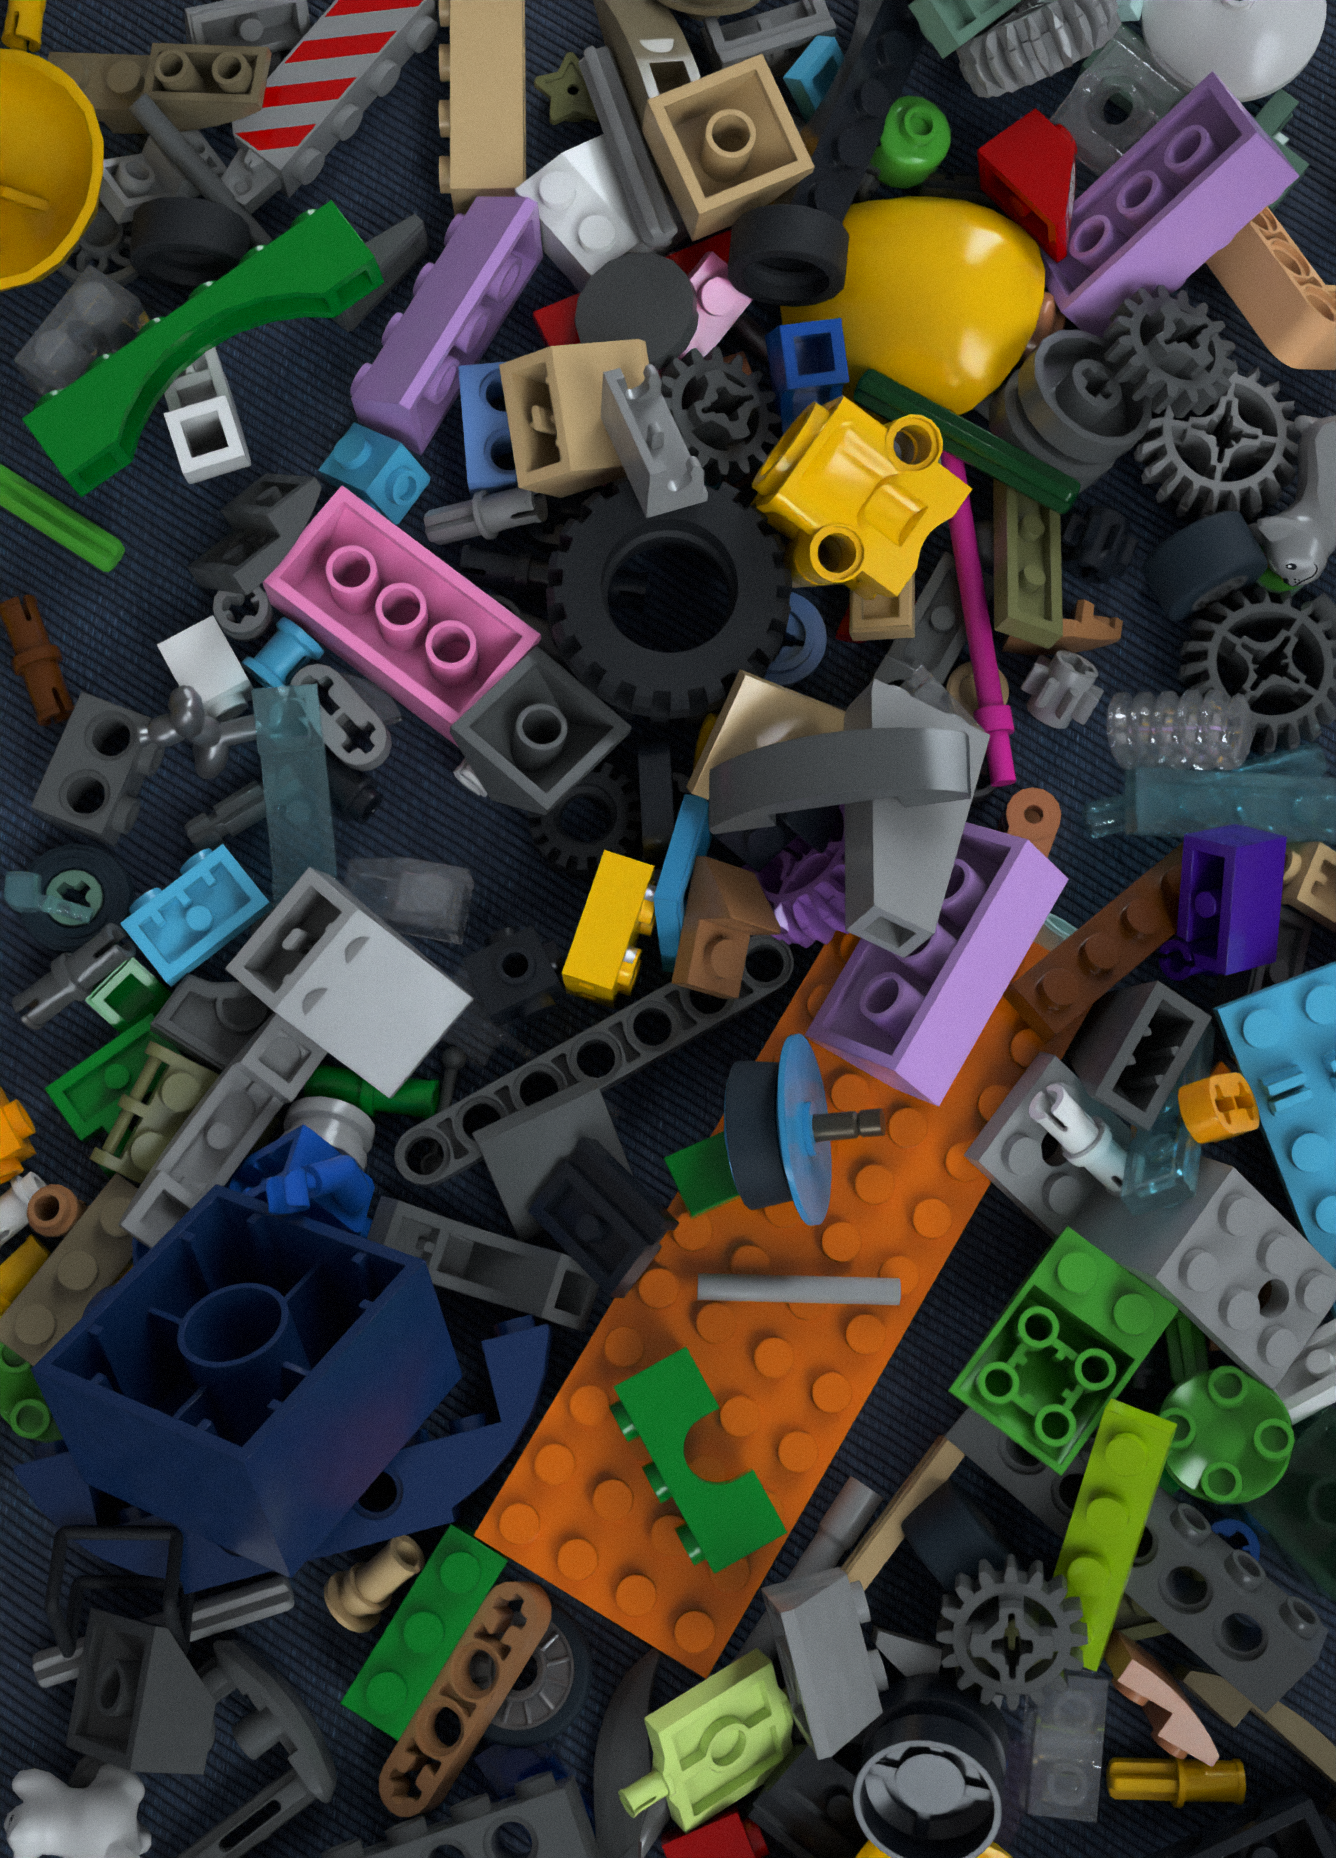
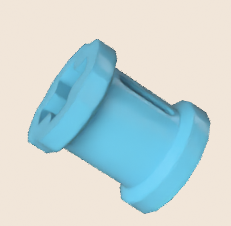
[241,617,324,694]

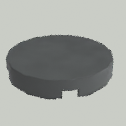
[575,252,699,371]

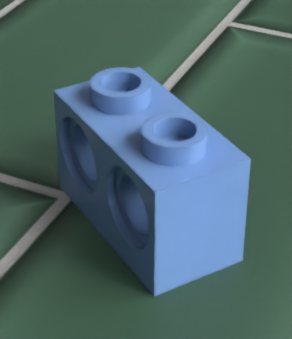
[458,362,537,499]

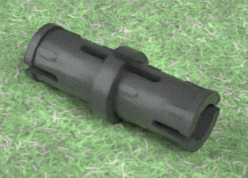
[12,923,136,1030]

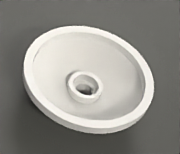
[1141,0,1327,102]

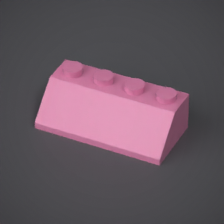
[262,485,541,748]

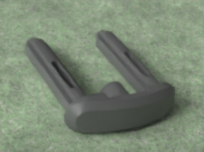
[69,1640,337,1858]

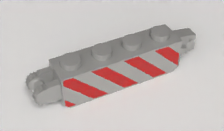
[221,0,439,214]

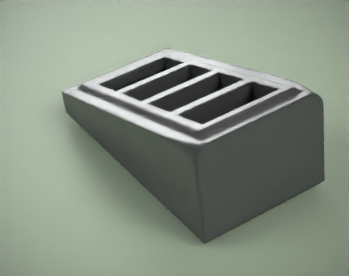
[331,214,430,333]

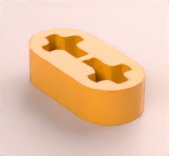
[1178,1072,1260,1144]

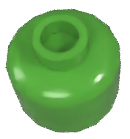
[870,95,951,189]

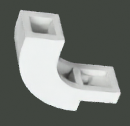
[143,324,251,484]

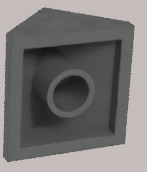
[450,645,632,816]

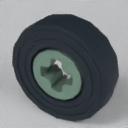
[18,843,136,955]

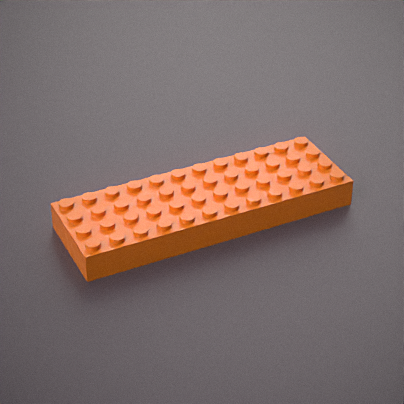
[473,930,1093,1679]

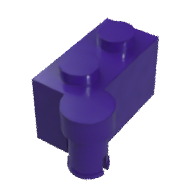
[1159,824,1287,981]

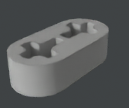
[289,664,392,771]

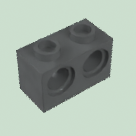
[31,691,165,848]

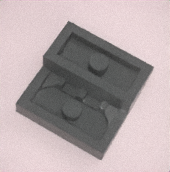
[187,473,322,595]

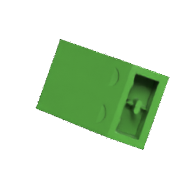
[948,1226,1179,1476]

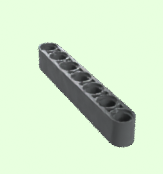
[394,935,794,1188]

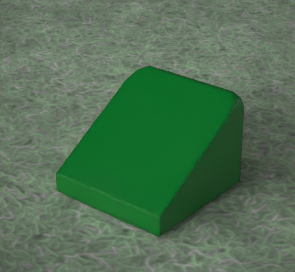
[84,946,172,1034]
[664,1131,740,1220]

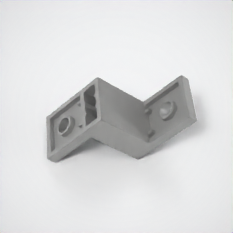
[963,1051,1336,1391]

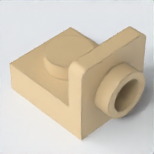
[1281,842,1336,933]

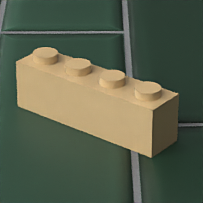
[439,0,526,216]

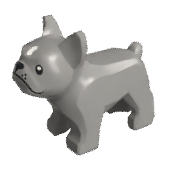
[1247,415,1336,587]

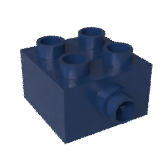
[31,1184,462,1578]

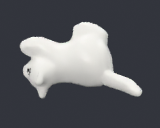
[4,1763,151,1858]

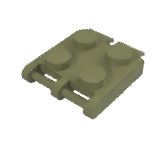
[89,1041,280,1187]

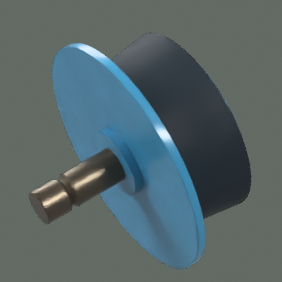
[724,1034,886,1226]

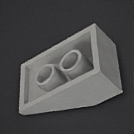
[761,1567,889,1760]

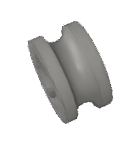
[213,585,273,642]

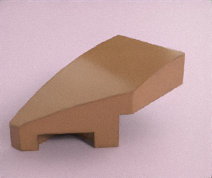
[1002,599,1123,655]

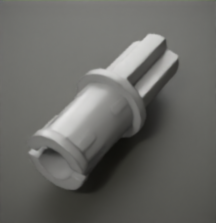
[424,487,548,545]

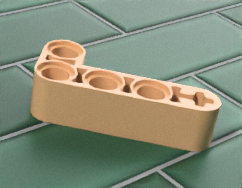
[1206,206,1336,370]

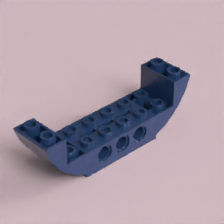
[13,1315,554,1595]

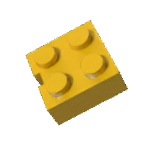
[562,850,657,1009]

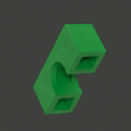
[609,1347,787,1574]
[340,1520,510,1741]

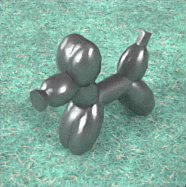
[137,685,313,779]

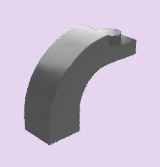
[367,1196,599,1332]

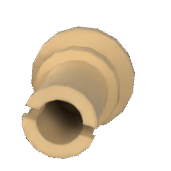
[324,1535,425,1633]

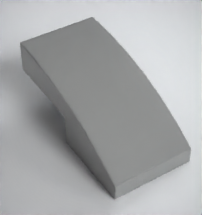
[869,1625,1003,1710]

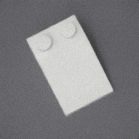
[515,134,689,292]

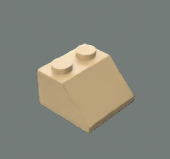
[642,54,814,242]

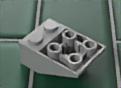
[225,867,475,1099]

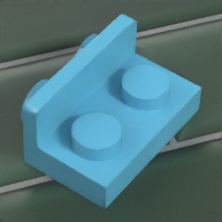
[120,844,274,987]

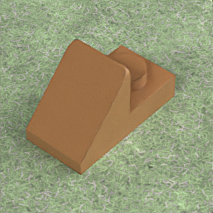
[671,856,781,999]

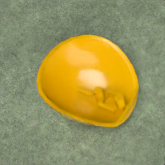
[0,49,104,292]
[780,196,1045,424]

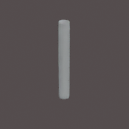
[697,1273,901,1305]

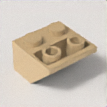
[499,339,649,498]

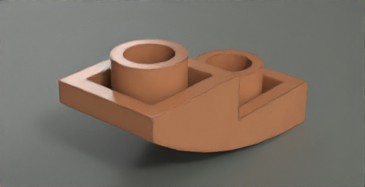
[1104,1629,1220,1767]

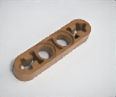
[379,1581,552,1817]

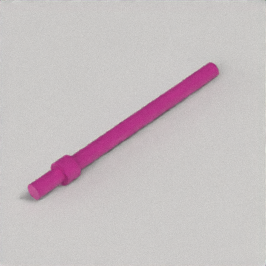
[940,450,1016,787]

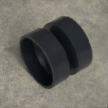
[853,1673,1009,1858]

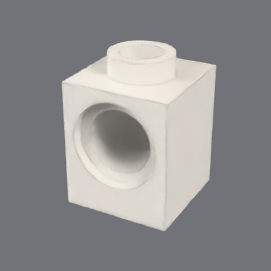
[157,615,258,723]

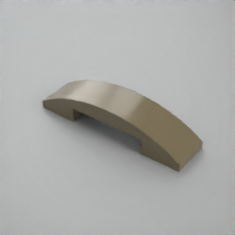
[1169,1663,1336,1824]

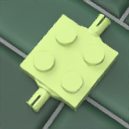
[618,1648,794,1834]

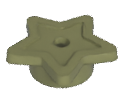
[534,52,599,125]

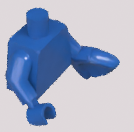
[132,1124,375,1265]

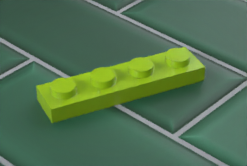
[1053,1398,1178,1672]

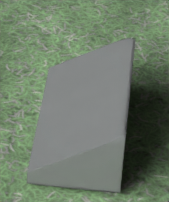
[184,0,311,53]

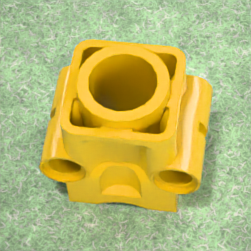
[750,395,972,600]

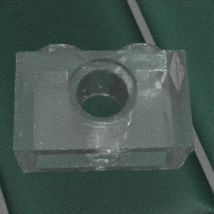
[1016,1668,1109,1823]

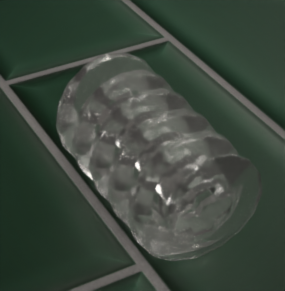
[1106,689,1252,772]

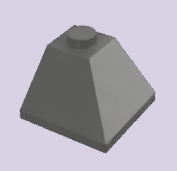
[66,1608,216,1775]

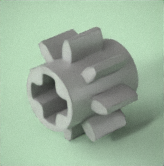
[1021,650,1104,729]

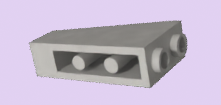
[844,679,990,958]

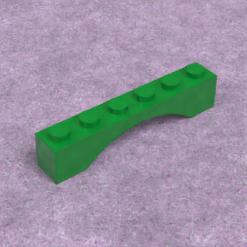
[22,200,384,498]

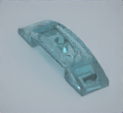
[251,683,339,909]

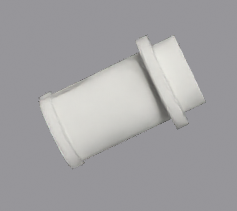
[0,1172,47,1249]

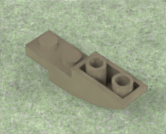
[593,0,701,196]
[48,43,272,134]

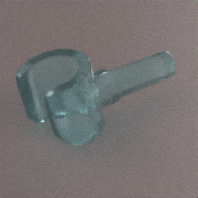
[4,871,94,924]

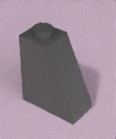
[1065,981,1212,1132]

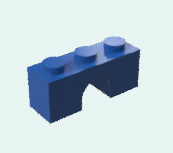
[765,318,849,440]

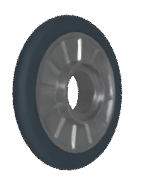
[469,1599,592,1748]

